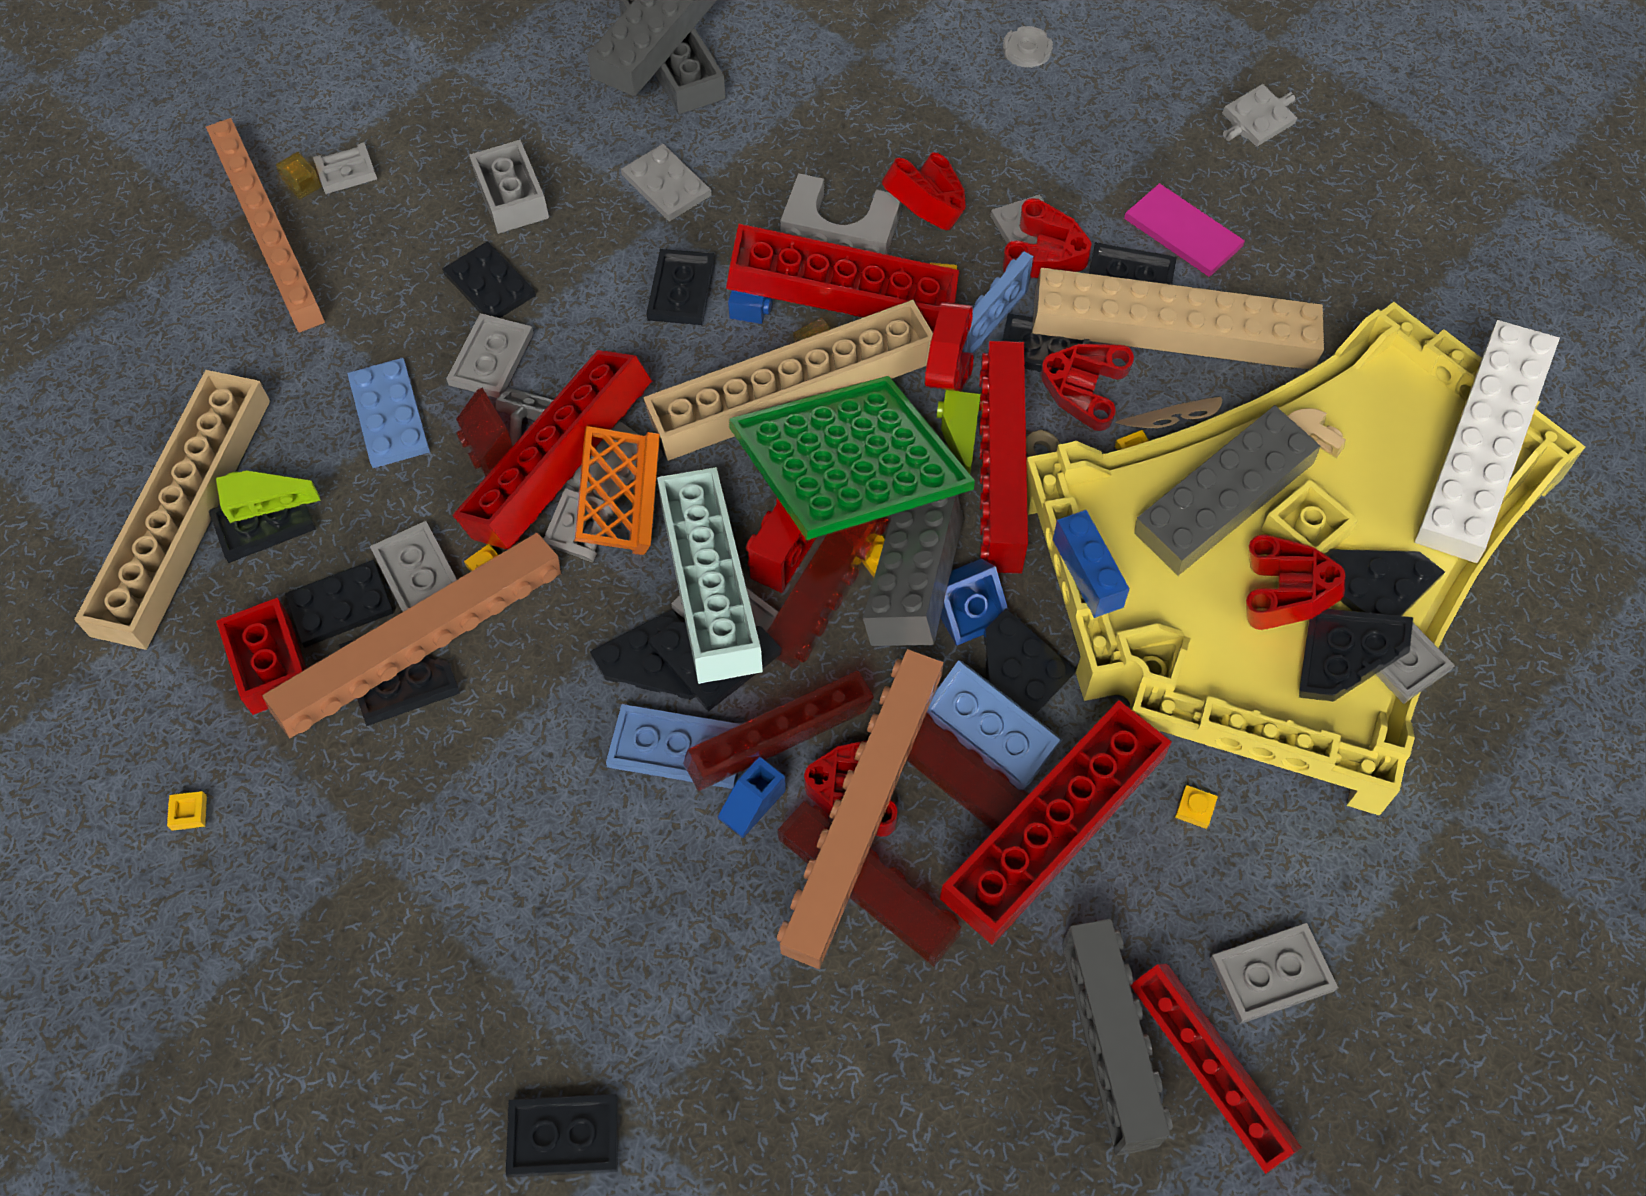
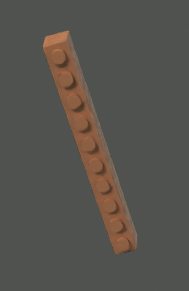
[206,118,325,333]
[262,533,561,739]
[777,649,944,970]

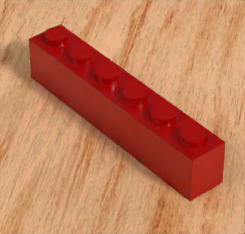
[1130,964,1302,1174]

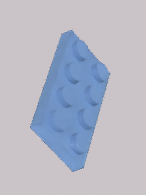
[962,251,1033,354]
[347,358,430,468]
[926,660,1063,792]
[606,704,747,789]

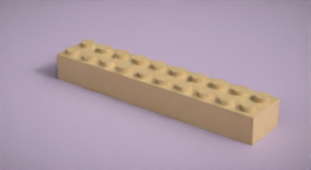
[1032,268,1324,369]
[643,300,933,461]
[74,370,270,650]

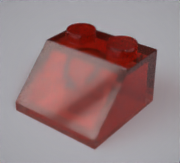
[456,387,513,477]

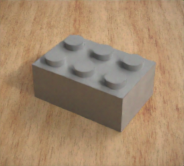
[469,140,549,234]

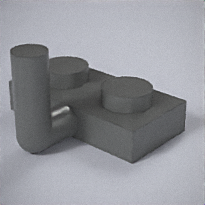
[495,388,553,446]

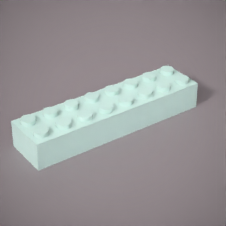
[657,467,763,684]

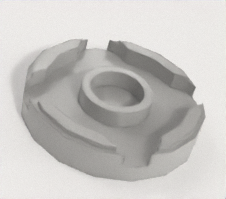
[1002,26,1053,68]

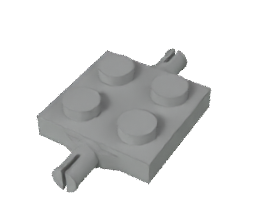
[1222,84,1297,146]

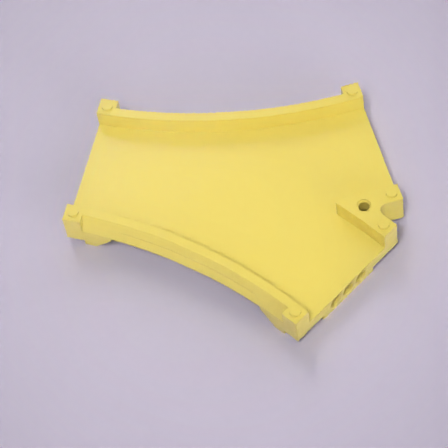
[1026,302,1585,816]

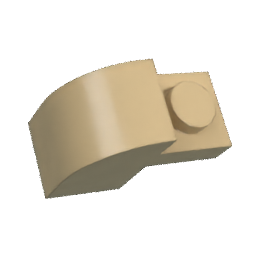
[1288,408,1346,458]

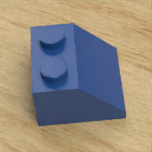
[940,559,1008,646]

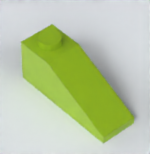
[936,390,981,474]
[216,470,321,523]

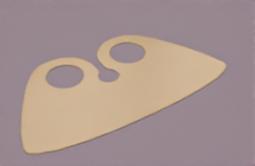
[1115,397,1223,428]

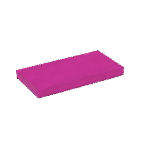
[1124,183,1245,277]

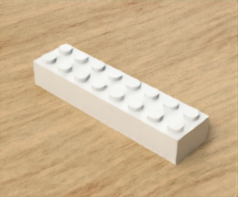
[1415,320,1560,563]

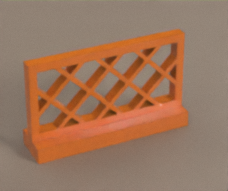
[574,426,660,555]

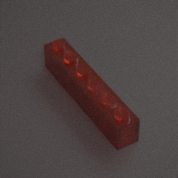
[767,516,889,669]
[683,670,874,792]
[907,713,1029,831]
[778,801,962,967]

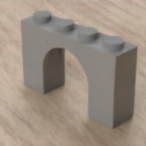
[780,173,902,255]

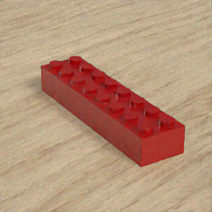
[726,224,959,332]
[979,341,1028,574]
[452,350,652,550]
[940,700,1172,945]

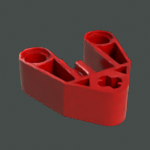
[882,152,966,230]
[1003,198,1092,278]
[925,302,974,392]
[1041,344,1134,431]
[1246,535,1345,630]
[804,740,897,837]

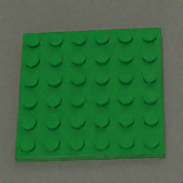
[729,376,975,540]

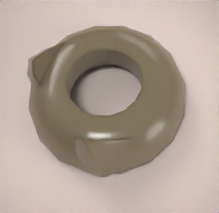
[1026,429,1060,459]

